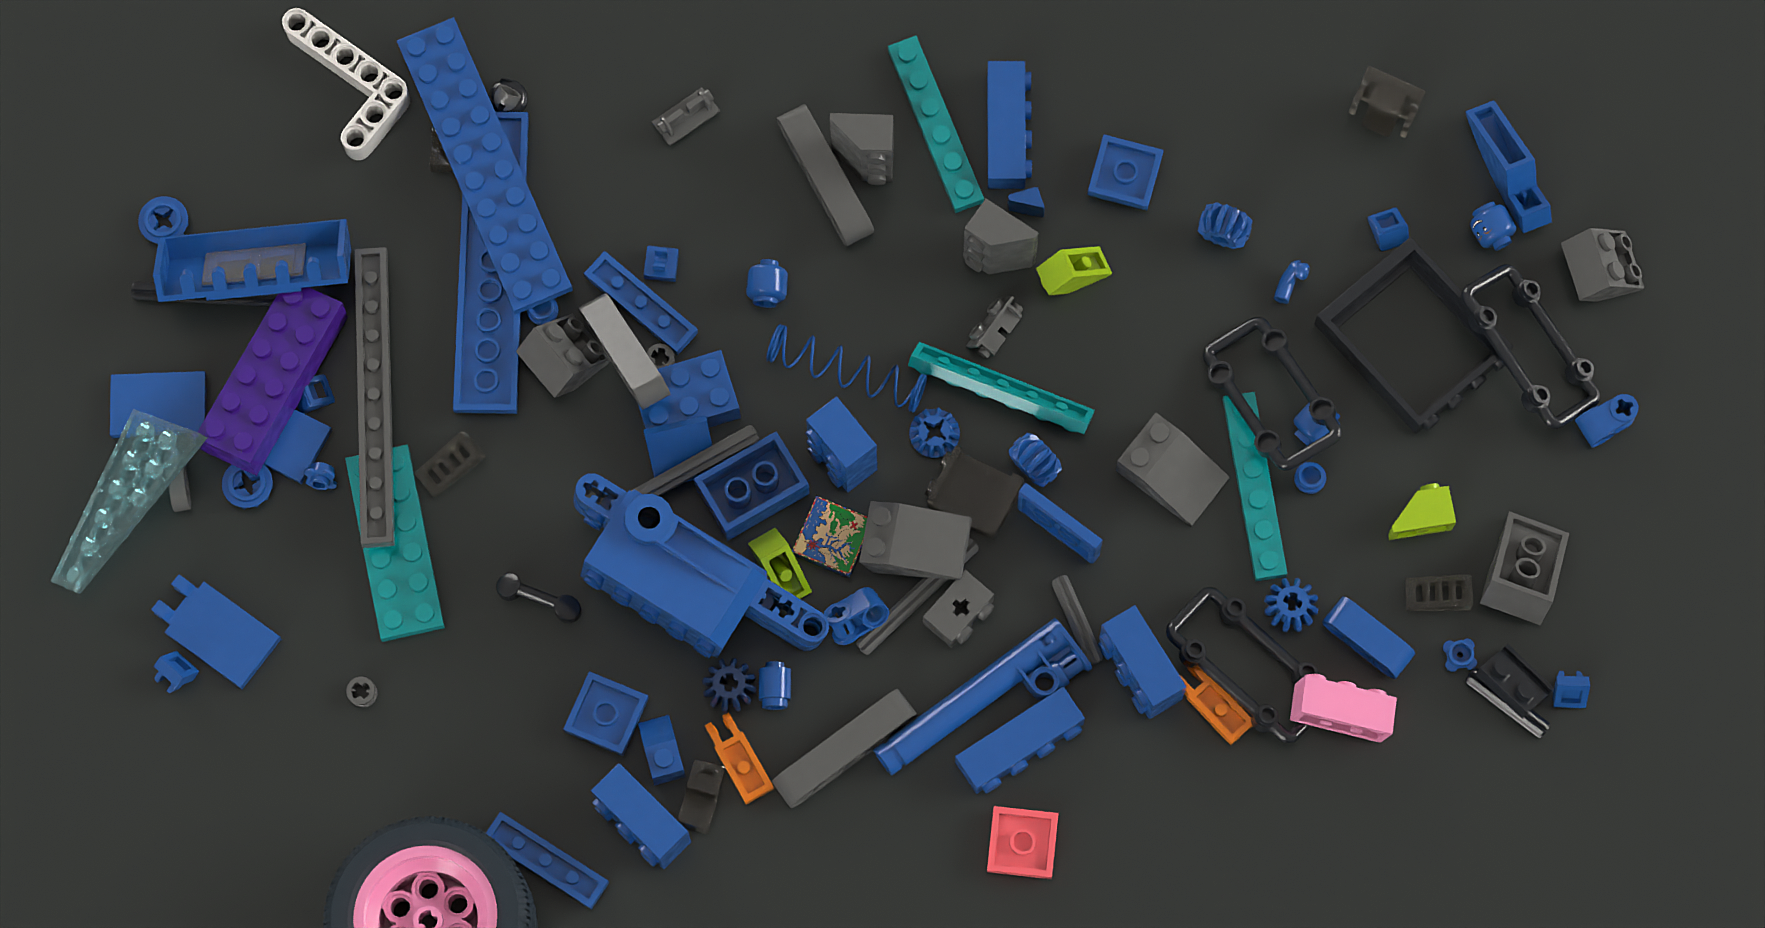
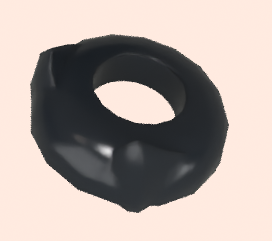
[488,77,528,112]

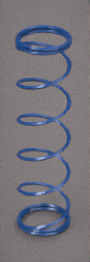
[766,324,927,413]

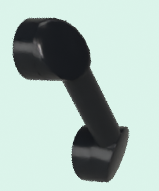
[496,573,581,623]

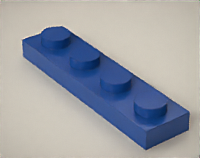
[584,251,699,355]
[486,812,609,910]

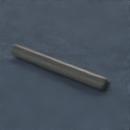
[631,425,759,496]
[856,537,979,655]

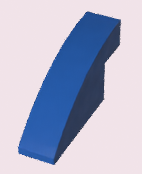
[1466,100,1552,233]

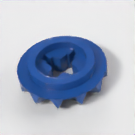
[138,196,189,244]
[909,407,960,458]
[222,464,273,510]

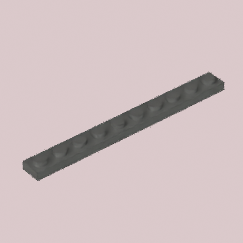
[355,247,395,548]

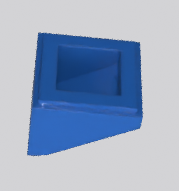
[1007,187,1045,217]
[1367,207,1409,251]
[297,374,335,414]

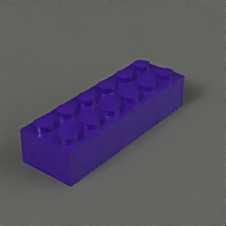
[195,287,348,476]

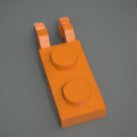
[1179,666,1252,745]
[704,712,774,805]

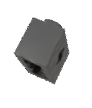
[923,570,995,648]

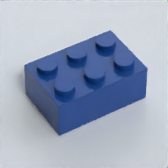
[637,350,741,429]
[805,396,877,493]
[694,431,810,541]
[1098,605,1186,719]
[591,763,691,869]

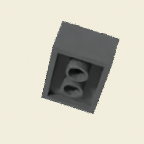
[1116,413,1230,527]
[859,501,972,580]
[1480,511,1569,625]

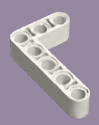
[282,8,411,160]

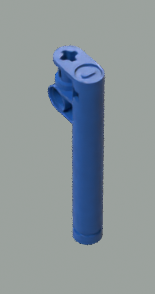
[873,618,1092,776]

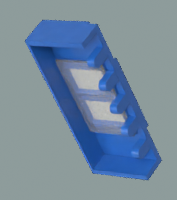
[153,219,351,302]

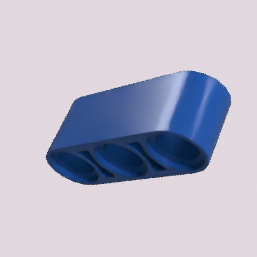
[1322,596,1415,679]

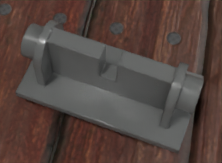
[652,87,720,146]
[965,296,1023,359]

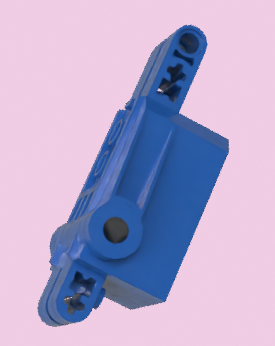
[573,473,829,658]

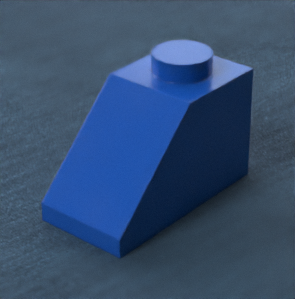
[638,715,686,785]

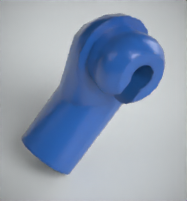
[1274,260,1310,304]

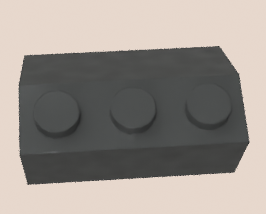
[830,113,894,185]
[963,199,1039,275]

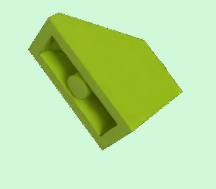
[1036,246,1112,295]
[1388,483,1456,540]
[748,528,812,599]

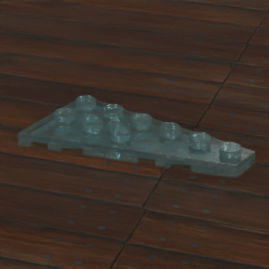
[51,409,207,594]

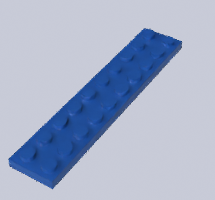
[397,17,573,315]
[453,112,529,414]

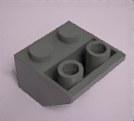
[1561,228,1644,302]
[516,313,610,398]

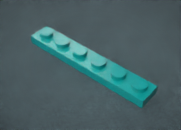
[888,36,984,213]
[908,342,1095,434]
[1223,392,1288,581]

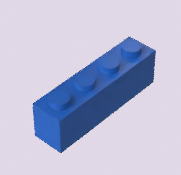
[987,61,1032,189]
[955,686,1085,794]

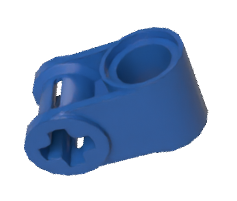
[1575,394,1639,448]
[824,587,889,645]

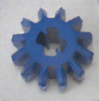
[1198,202,1252,249]
[1009,433,1062,487]
[1264,578,1319,632]

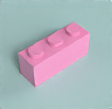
[1290,674,1397,743]

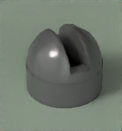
[494,84,521,111]

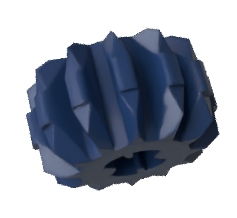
[702,658,757,713]

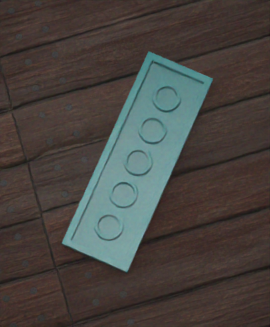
[345,445,445,642]

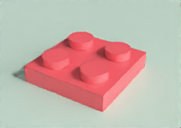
[987,806,1058,879]

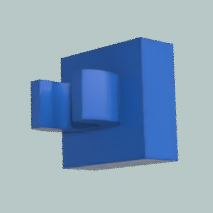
[644,246,679,282]
[154,651,199,693]
[1552,671,1590,708]

